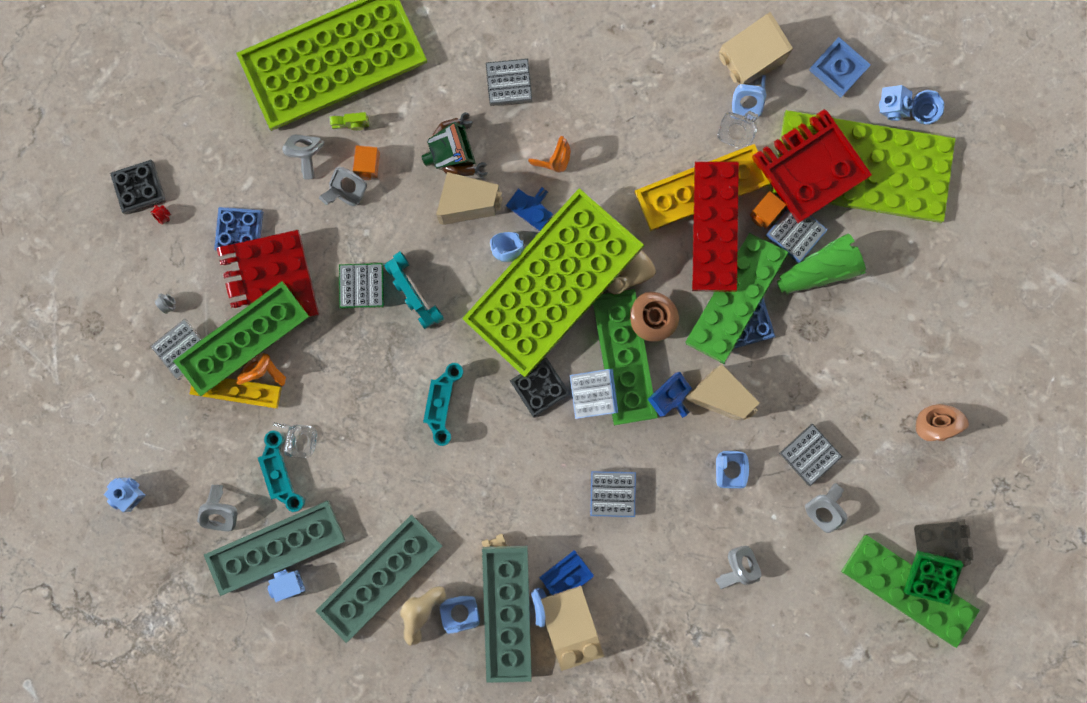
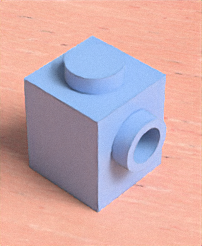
[267,569,306,602]

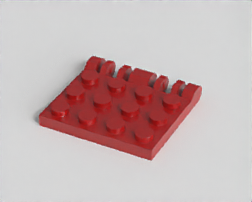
[752,109,872,224]
[216,230,320,317]

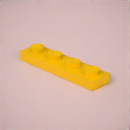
[189,378,282,409]

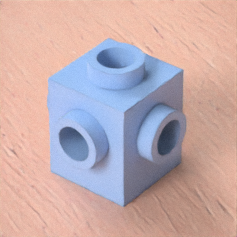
[879,85,913,121]
[104,477,146,513]

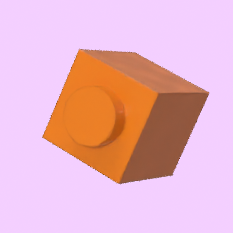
[353,145,380,180]
[750,191,786,229]

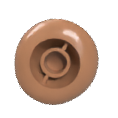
[630,292,679,342]
[916,404,969,441]

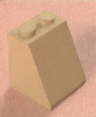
[719,12,793,85]
[436,172,503,225]
[685,364,760,421]

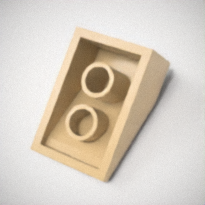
[541,586,604,671]

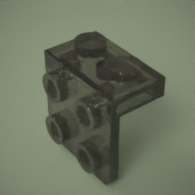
[914,519,974,567]

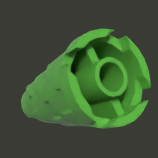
[776,233,866,294]

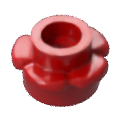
[150,205,171,225]

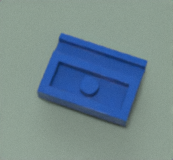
[539,550,594,595]

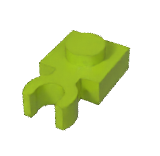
[330,112,369,131]

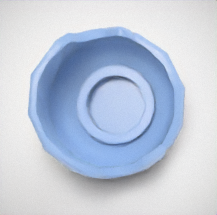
[911,90,945,125]
[490,232,524,262]

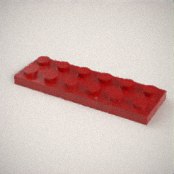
[692,162,739,292]

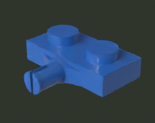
[506,187,553,231]
[648,372,692,418]

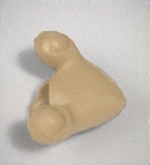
[607,250,656,295]
[400,586,446,646]

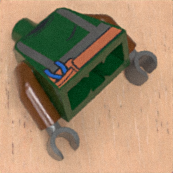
[422,112,488,177]

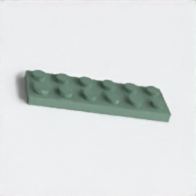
[204,500,346,596]
[315,515,443,643]
[482,546,532,683]

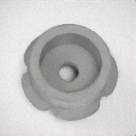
[155,293,176,314]

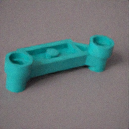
[383,251,445,329]
[423,363,464,446]
[258,431,305,512]

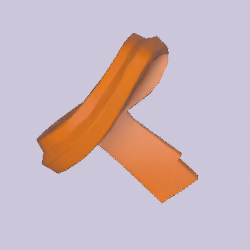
[528,136,571,173]
[237,353,286,387]

